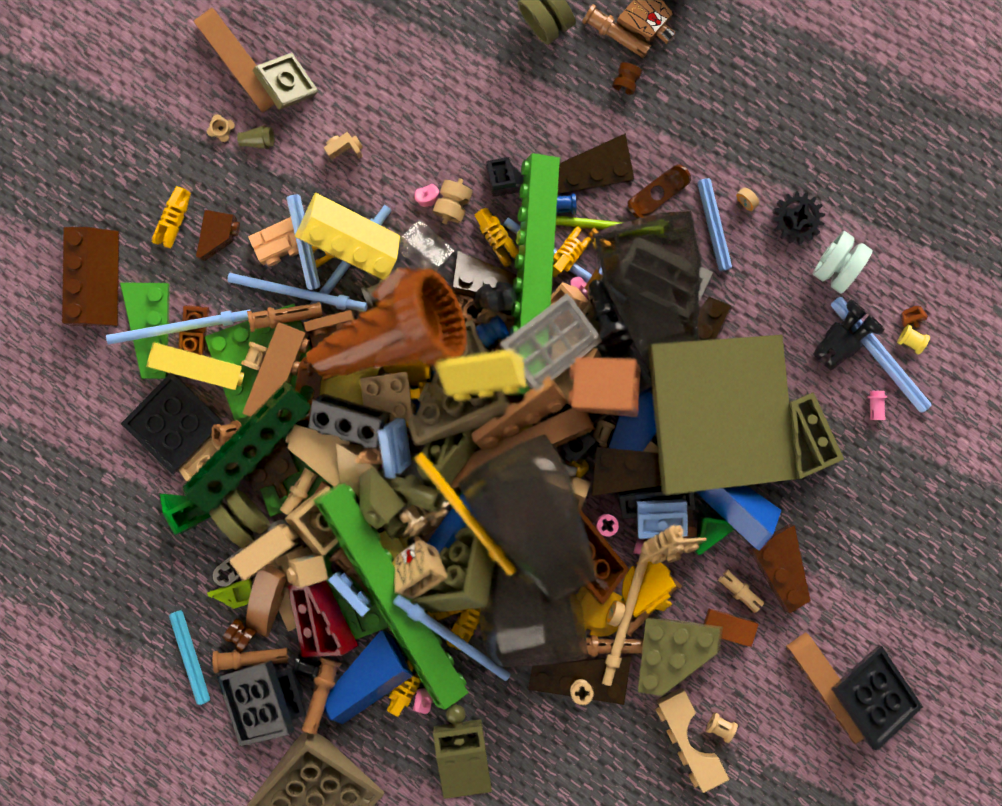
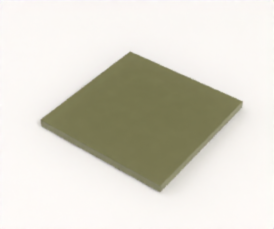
[648,334,797,495]

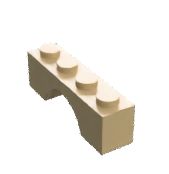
[655,688,729,793]

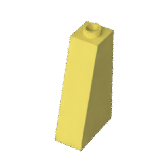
[146,343,244,390]

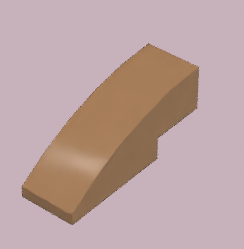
[246,564,287,637]

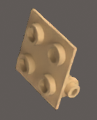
[360,372,416,427]
[400,497,451,539]
[641,525,707,564]

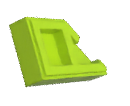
[207,578,253,609]

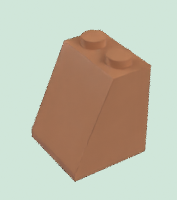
[569,358,640,417]

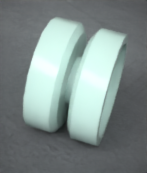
[813,231,873,294]

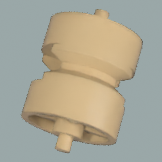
[432,178,473,225]

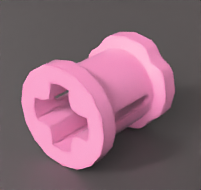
[596,514,619,536]

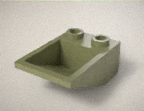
[433,704,492,799]

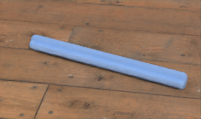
[831,297,931,413]

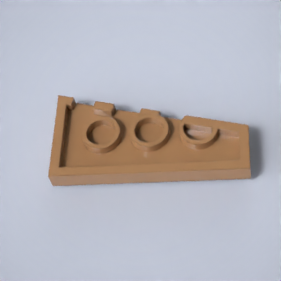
[471,376,569,451]

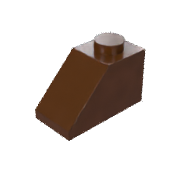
[196,210,240,261]

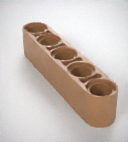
[193,7,275,113]
[786,632,864,745]

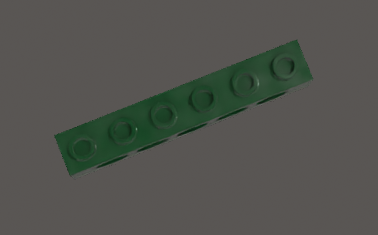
[182,381,311,514]

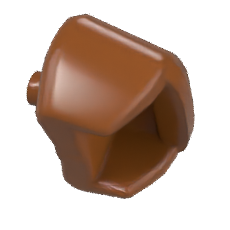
[901,306,928,329]

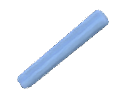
[697,178,732,271]
[287,194,320,290]

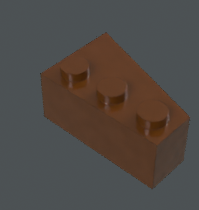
[748,524,811,613]

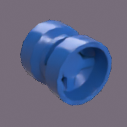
[476,315,509,348]

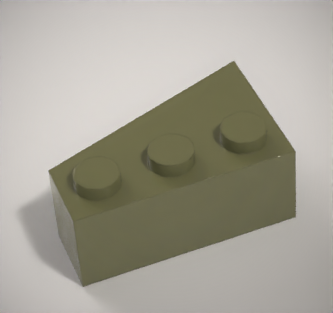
[789,392,844,479]
[417,426,481,487]

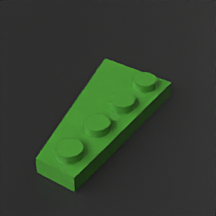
[120,283,170,379]

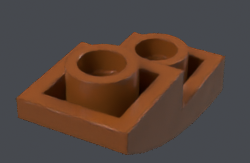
[179,305,209,356]
[704,608,759,647]

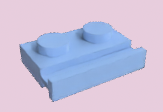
[378,418,412,478]
[637,499,688,539]
[329,571,372,616]

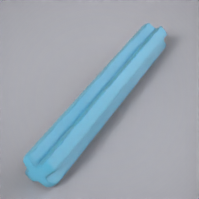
[169,610,210,705]

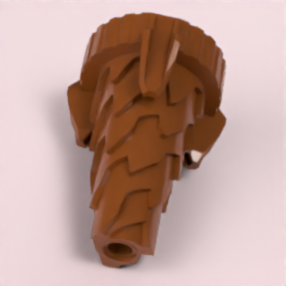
[307,267,467,380]

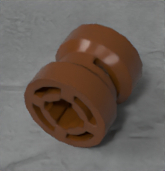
[612,62,642,95]
[222,618,257,652]

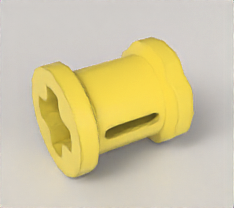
[897,324,930,355]

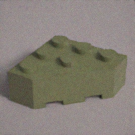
[411,527,499,613]
[638,617,723,696]

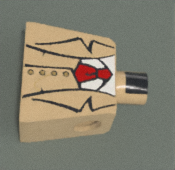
[395,536,447,600]

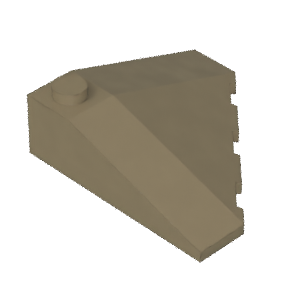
[408,320,511,446]
[247,732,384,806]

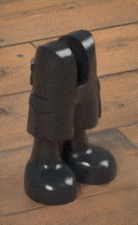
[587,280,633,351]
[474,281,517,313]
[813,299,885,371]

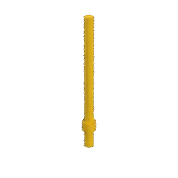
[414,452,516,576]

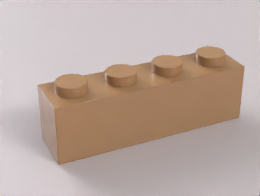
[243,322,310,417]

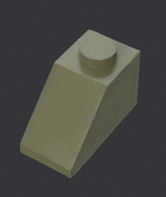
[359,467,405,529]

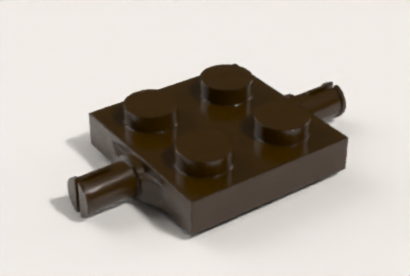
[243,431,300,499]

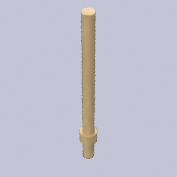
[602,550,648,686]

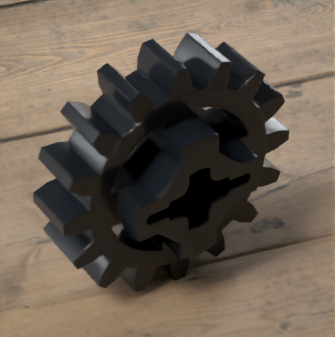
[771,191,825,244]

